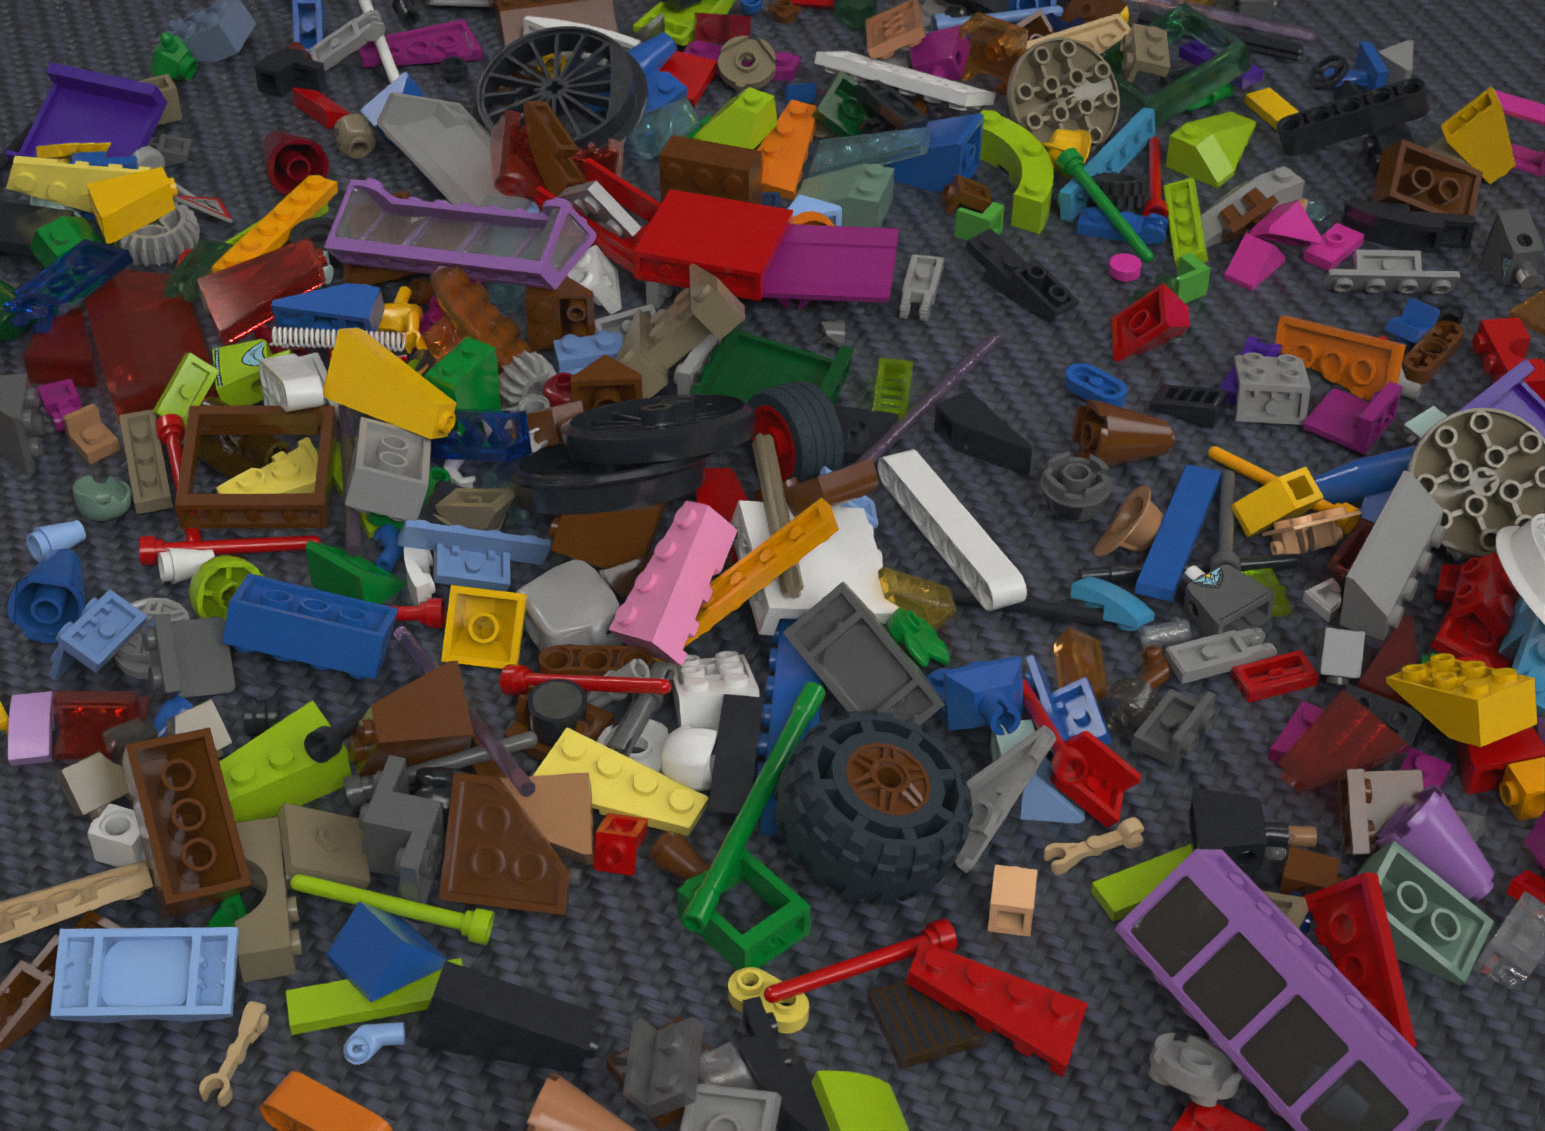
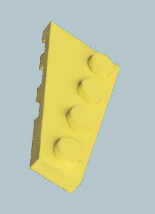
[6,156,150,213]
[533,727,709,836]

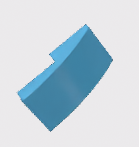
[1071,576,1155,631]

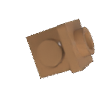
[63,404,121,465]

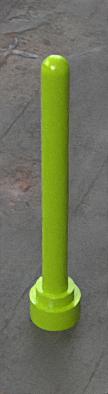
[290,874,495,946]

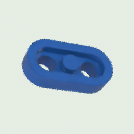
[1065,363,1127,407]

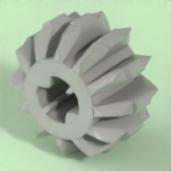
[498,350,556,407]

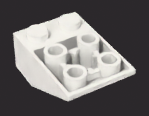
[668,651,762,739]

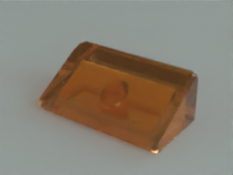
[1053,627,1108,699]

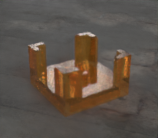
[959,12,1028,95]

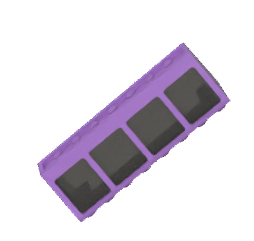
[1115,849,1464,1131]

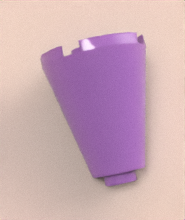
[1375,784,1494,902]

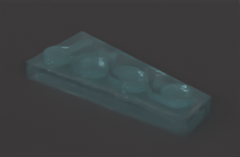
[809,127,931,177]

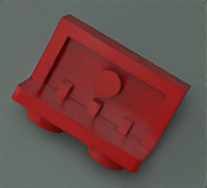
[1450,552,1518,638]
[1050,730,1141,828]

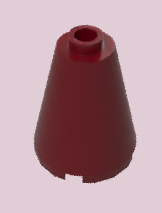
[262,131,329,196]

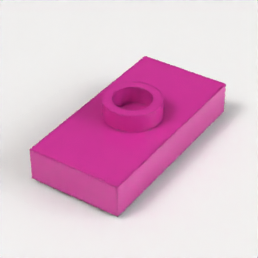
[1303,223,1365,271]

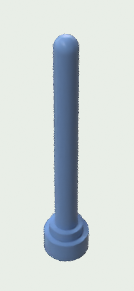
[930,6,1063,32]

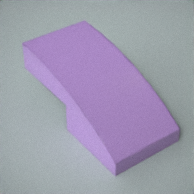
[8,691,55,766]

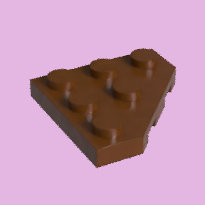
[439,772,572,915]

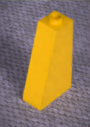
[323,328,457,439]

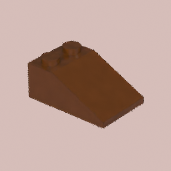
[1371,139,1483,215]

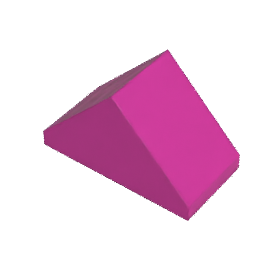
[1250,200,1321,248]
[1224,233,1286,291]

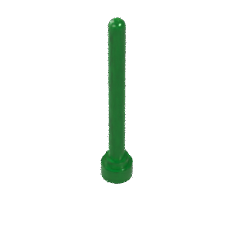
[1056,148,1153,263]

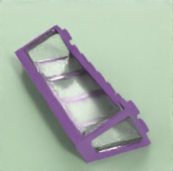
[324,178,597,290]

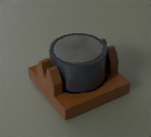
[504,679,615,761]

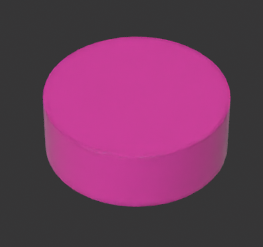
[1108,254,1142,282]

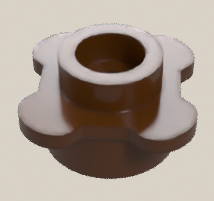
[768,0,801,24]

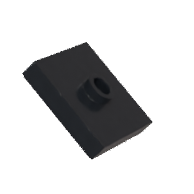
[833,405,899,466]

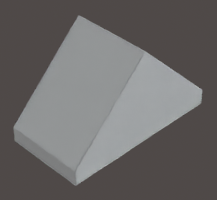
[1378,40,1414,85]

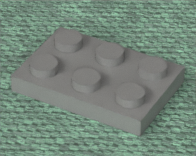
[558,180,641,239]

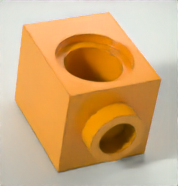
[1499,757,1545,821]

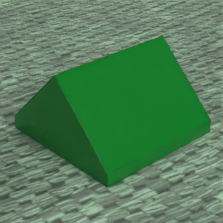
[305,540,406,605]

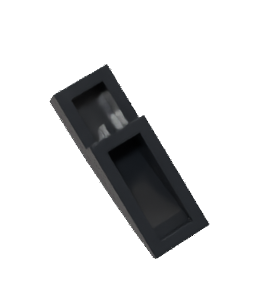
[709,694,765,816]

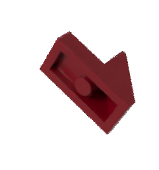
[693,12,751,44]

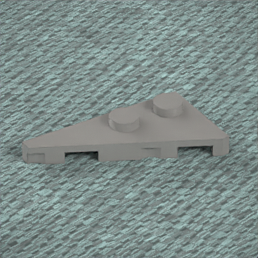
[955,725,1057,873]

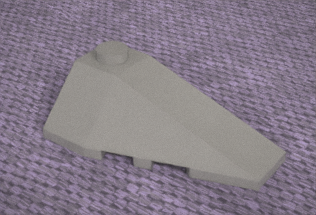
[1201,166,1305,248]

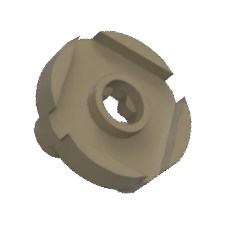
[718,36,776,93]

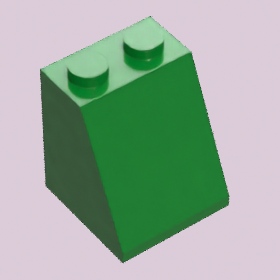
[424,337,501,449]

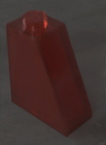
[23,307,98,387]
[1278,690,1410,794]

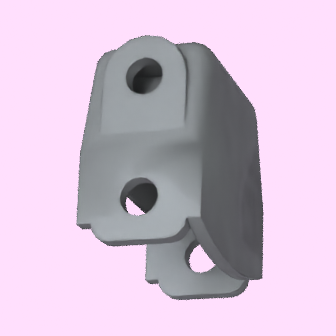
[516,559,623,652]

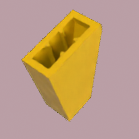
[1440,87,1516,185]
[86,167,178,244]

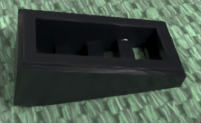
[1149,384,1229,429]

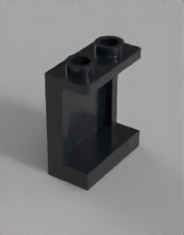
[0,201,75,271]

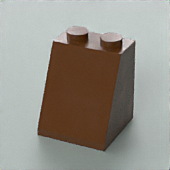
[548,501,667,569]
[348,660,474,776]

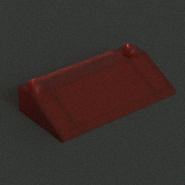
[82,269,220,424]

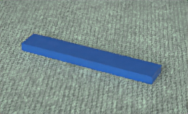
[1135,464,1221,602]

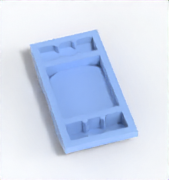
[50,927,239,1023]

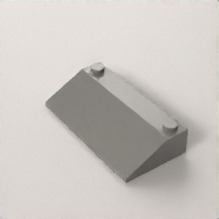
[376,92,542,230]

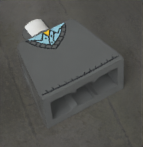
[1481,208,1544,289]
[1181,565,1274,637]

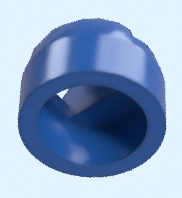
[740,0,762,16]

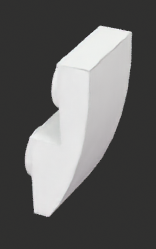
[404,547,436,606]

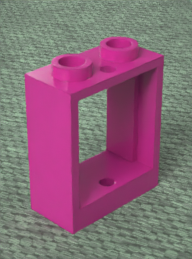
[1495,90,1545,177]

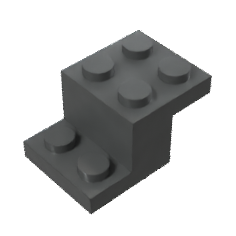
[358,755,445,904]

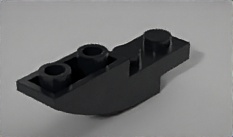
[1341,200,1476,254]
[965,229,1080,318]
[738,996,830,1131]

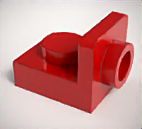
[594,813,648,876]

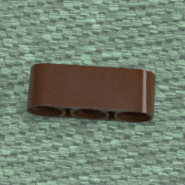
[539,645,653,698]

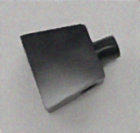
[1188,788,1289,872]

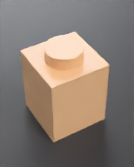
[988,865,1038,937]

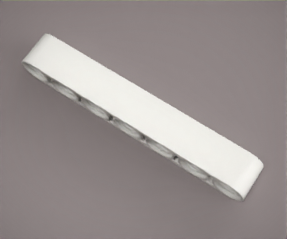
[877,449,1027,611]

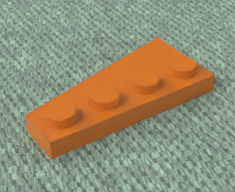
[757,100,818,200]
[1275,316,1406,401]

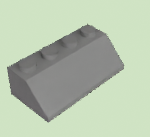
[1339,470,1446,641]

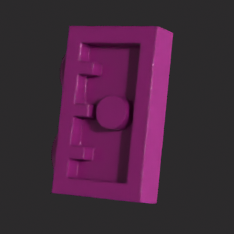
[1303,381,1403,454]

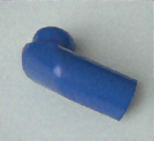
[374,524,404,572]

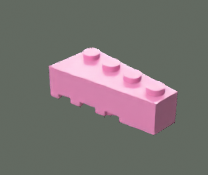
[608,501,738,666]

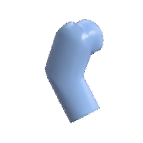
[343,1022,405,1065]

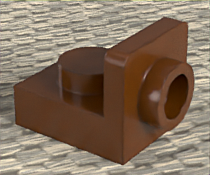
[941,174,992,216]

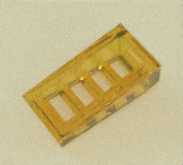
[878,567,956,630]

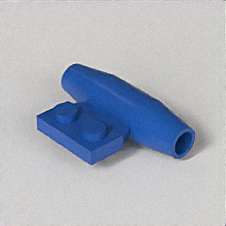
[581,32,688,128]
[1314,445,1416,537]

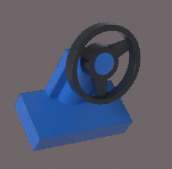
[1309,41,1389,92]

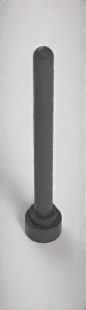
[1210,470,1241,572]
[343,731,538,809]

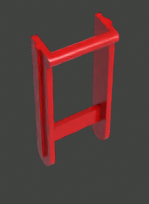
[535,158,661,274]

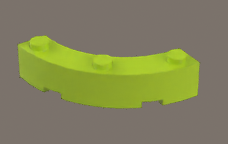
[979,109,1054,234]

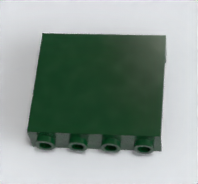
[689,321,854,405]

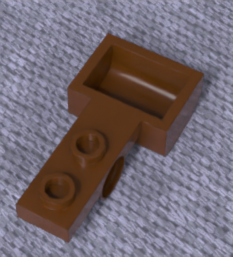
[750,458,878,517]

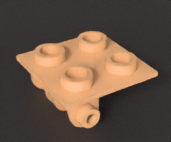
[1262,506,1361,555]

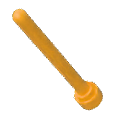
[1208,446,1361,535]

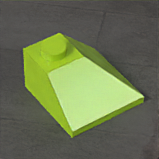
[693,87,778,150]

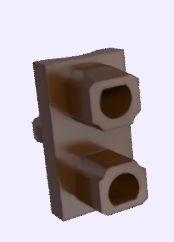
[1217,187,1279,244]

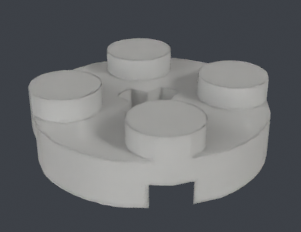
[1149,1033,1242,1107]

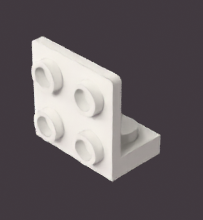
[554,245,622,315]

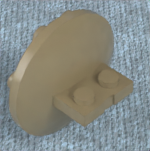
[1007,37,1120,153]
[1407,408,1545,557]

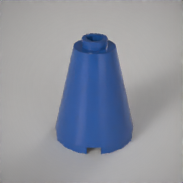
[7,549,86,643]

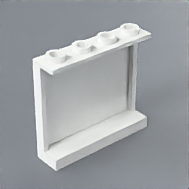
[730,500,900,635]

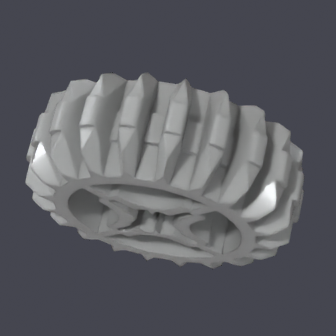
[114,201,200,268]

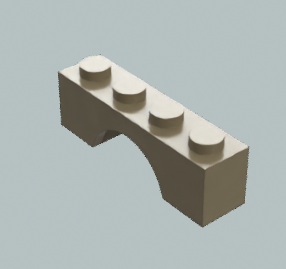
[54,699,233,820]
[235,817,303,982]

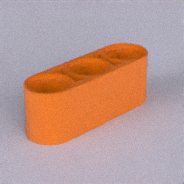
[259,1071,393,1131]

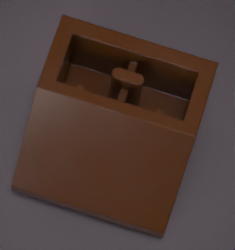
[525,276,596,351]

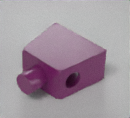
[910,25,970,81]

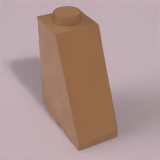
[500,772,594,865]

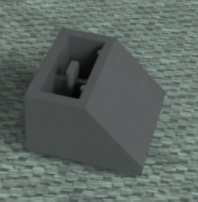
[0,373,46,473]

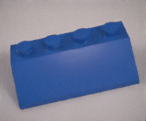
[222,573,398,679]

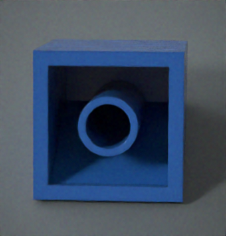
[887,113,984,193]

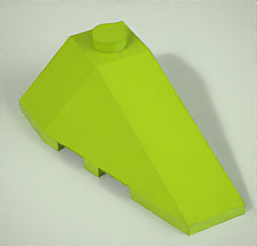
[1166,112,1256,188]

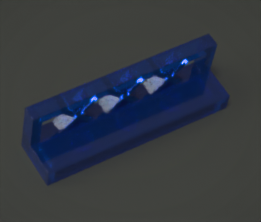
[430,409,532,462]

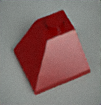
[1111,283,1190,362]

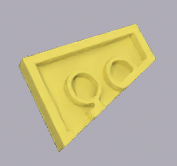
[216,437,333,494]

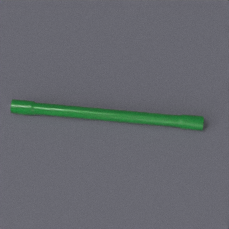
[681,682,826,933]

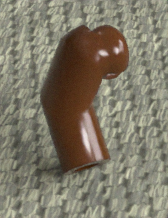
[1132,645,1170,697]

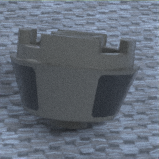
[1040,452,1112,522]

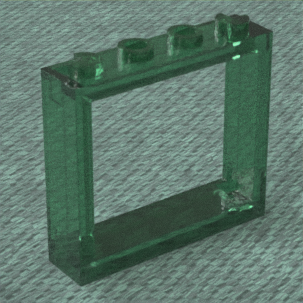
[1100,2,1251,128]

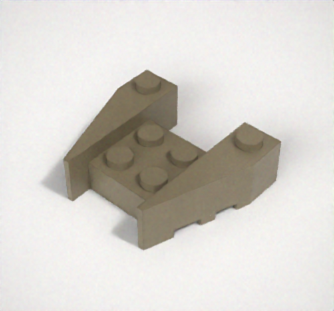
[615,264,745,398]

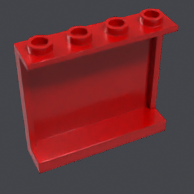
[633,189,793,301]

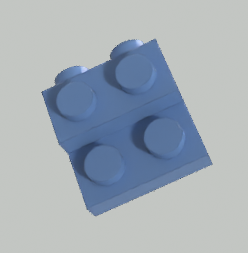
[553,330,623,375]

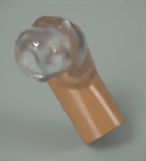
[1264,825,1317,860]

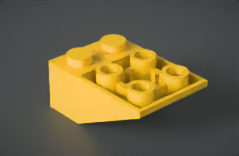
[1386,654,1537,747]

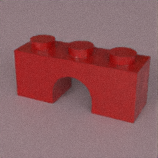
[1472,318,1545,402]

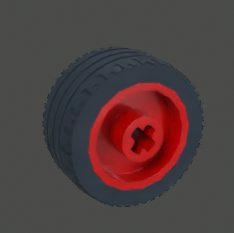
[744,381,844,483]

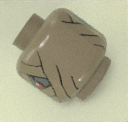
[333,114,376,159]

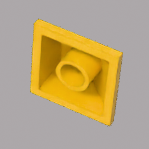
[441,585,527,669]

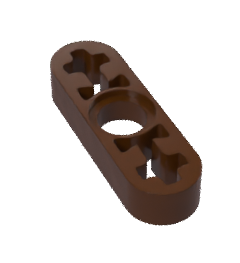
[1402,321,1464,385]

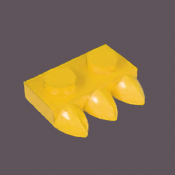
[36,142,111,163]

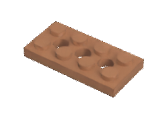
[865,0,926,60]

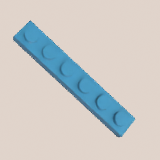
[1057,107,1155,222]

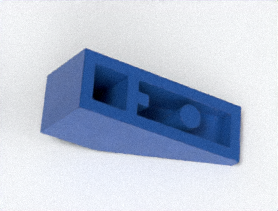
[271,283,385,335]

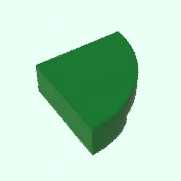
[207,893,247,927]

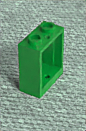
[678,848,811,970]

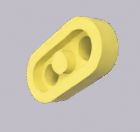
[728,967,809,1033]

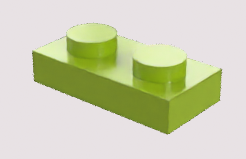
[152,353,219,430]

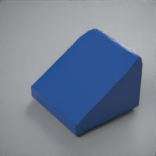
[782,83,816,104]

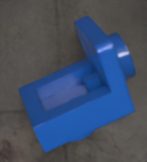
[1385,298,1440,346]

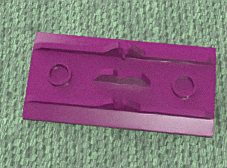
[763,224,899,309]

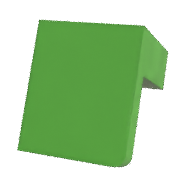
[955,202,1004,240]
[1158,252,1211,303]

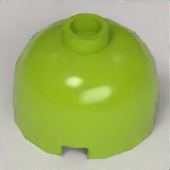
[188,555,264,620]

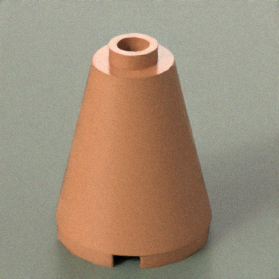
[527,1072,637,1131]

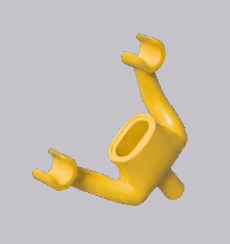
[325,286,427,354]

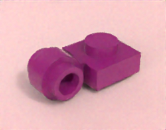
[37,379,82,434]

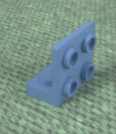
[49,589,148,681]

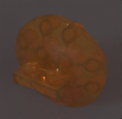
[422,266,533,372]

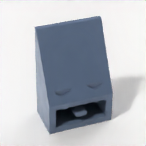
[151,0,256,62]

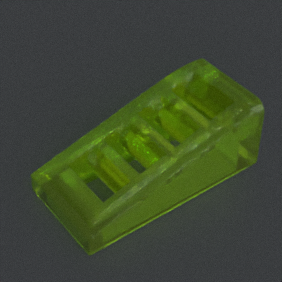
[872,357,913,420]

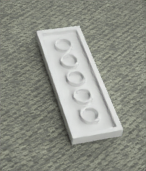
[814,51,996,111]

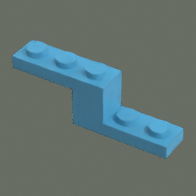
[1498,594,1545,714]

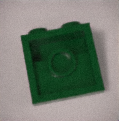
[812,70,877,151]

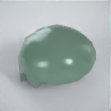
[72,475,133,521]

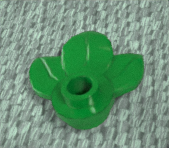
[887,608,950,668]

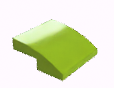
[811,1071,909,1131]

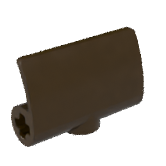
[181,397,290,480]

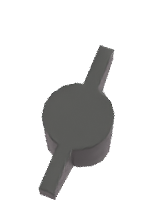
[821,319,845,347]

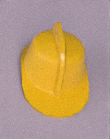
[1041,129,1091,178]

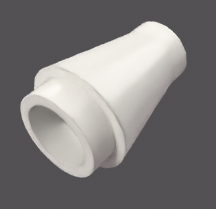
[158,548,215,584]

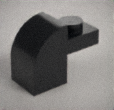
[254,49,327,98]

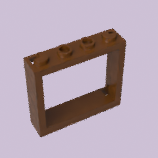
[175,405,338,529]

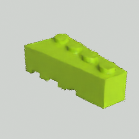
[220,700,351,823]

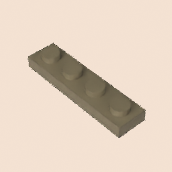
[119,409,173,514]

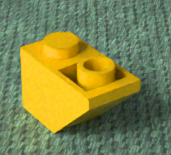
[1230,466,1324,537]

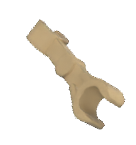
[1044,817,1144,875]
[199,1001,269,1107]

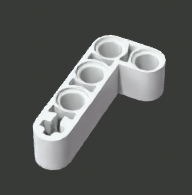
[259,354,324,412]

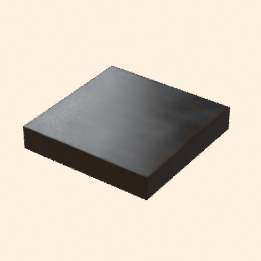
[868,981,984,1070]

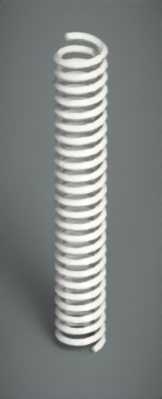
[269,326,406,352]

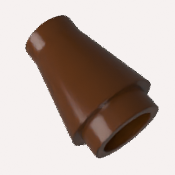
[650,831,710,881]

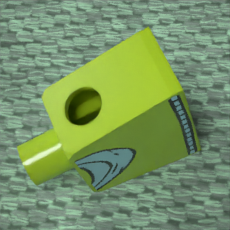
[212,339,292,406]

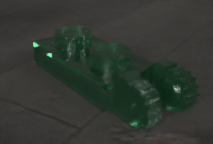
[164,238,234,302]

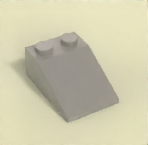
[344,417,431,522]

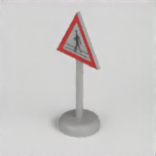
[132,146,233,224]

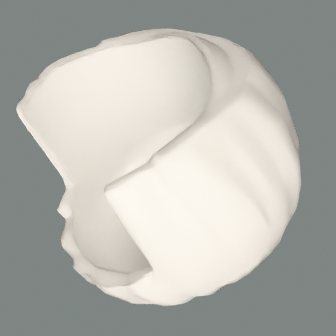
[661,725,717,792]

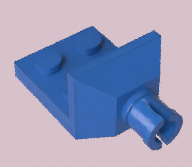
[925,655,1024,736]

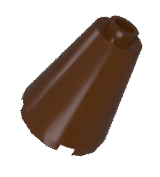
[1072,400,1175,467]

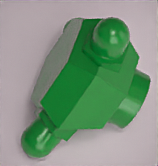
[150,32,198,82]

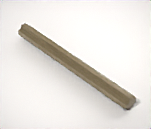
[752,433,804,598]

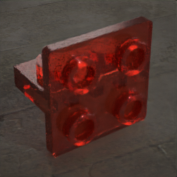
[53,691,150,760]

